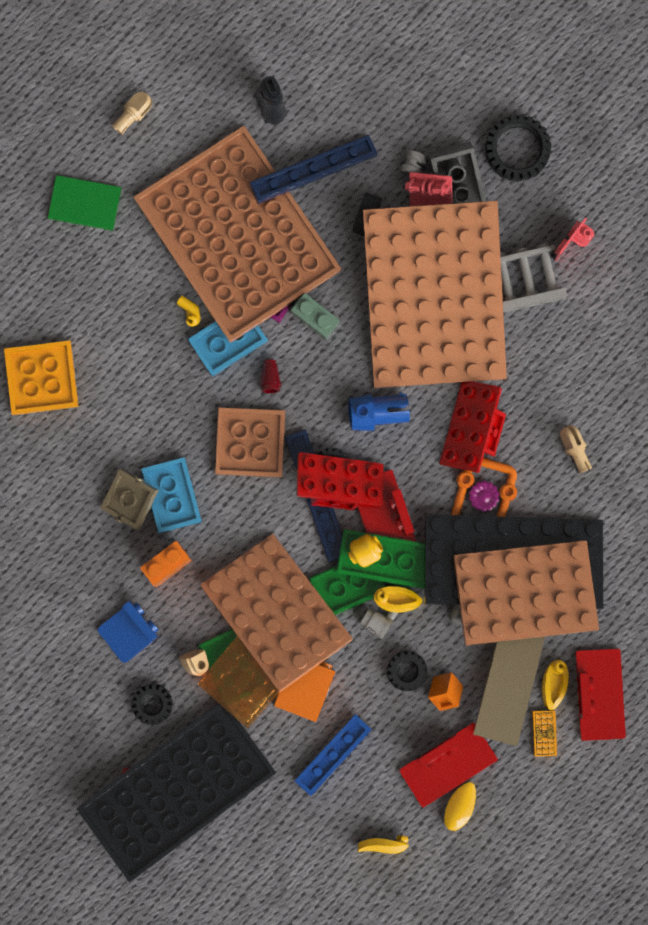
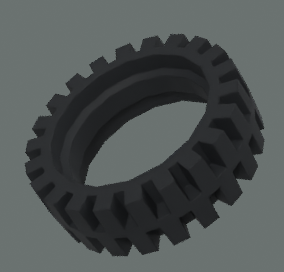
[485,114,551,182]

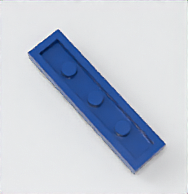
[294,714,372,796]

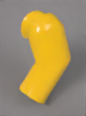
[176,295,201,327]

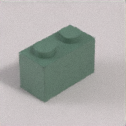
[291,293,340,341]

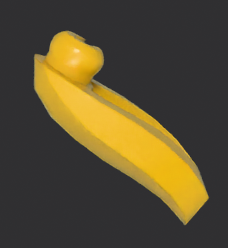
[374,586,423,613]
[542,660,569,710]
[444,782,476,831]
[357,835,409,854]

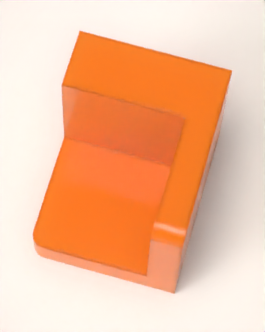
[428,672,463,711]

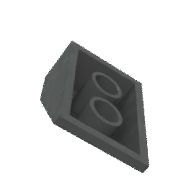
[428,141,486,203]

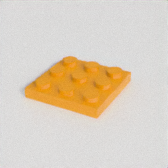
[4,341,79,415]

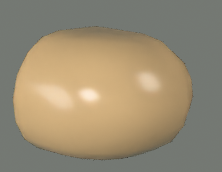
[179,649,209,676]

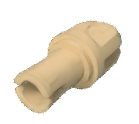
[111,92,152,135]
[560,425,592,473]

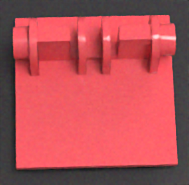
[405,172,452,206]
[554,218,594,261]

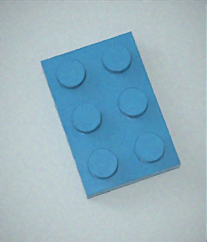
[188,321,268,377]
[142,457,202,534]

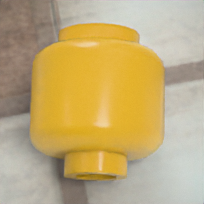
[348,534,383,567]

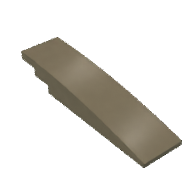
[473,637,545,746]

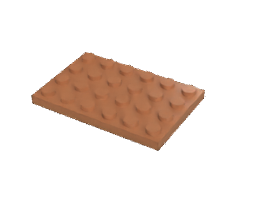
[200,534,353,693]
[453,541,599,646]

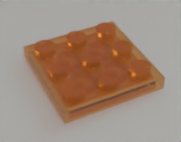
[198,637,279,728]

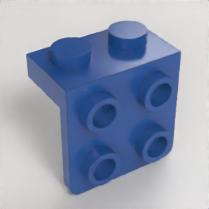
[98,601,159,663]

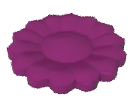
[469,481,499,512]

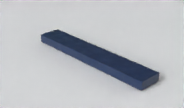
[249,134,378,204]
[285,429,343,562]

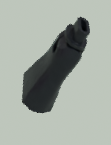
[255,76,288,125]

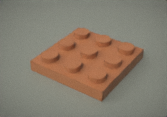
[215,408,285,478]

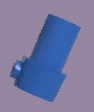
[348,393,410,431]

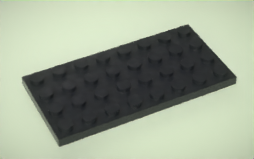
[424,514,604,610]
[76,700,276,883]

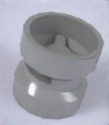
[400,150,428,176]

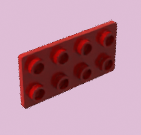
[440,381,506,473]
[296,452,384,511]
[358,470,416,542]
[575,649,626,741]
[399,722,498,808]

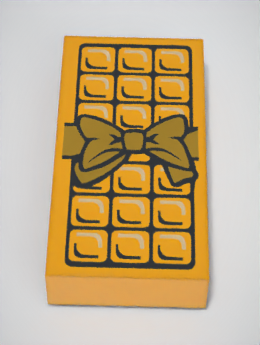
[532,710,557,756]

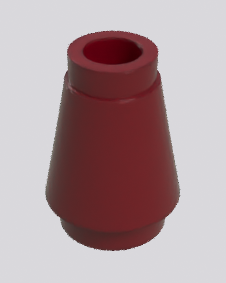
[260,359,282,394]

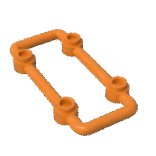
[451,458,517,517]

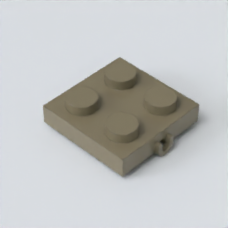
[100,469,159,530]

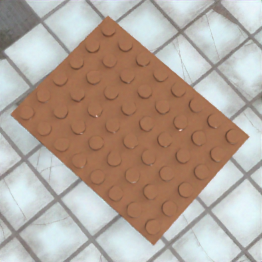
[134,126,341,343]
[363,201,507,388]

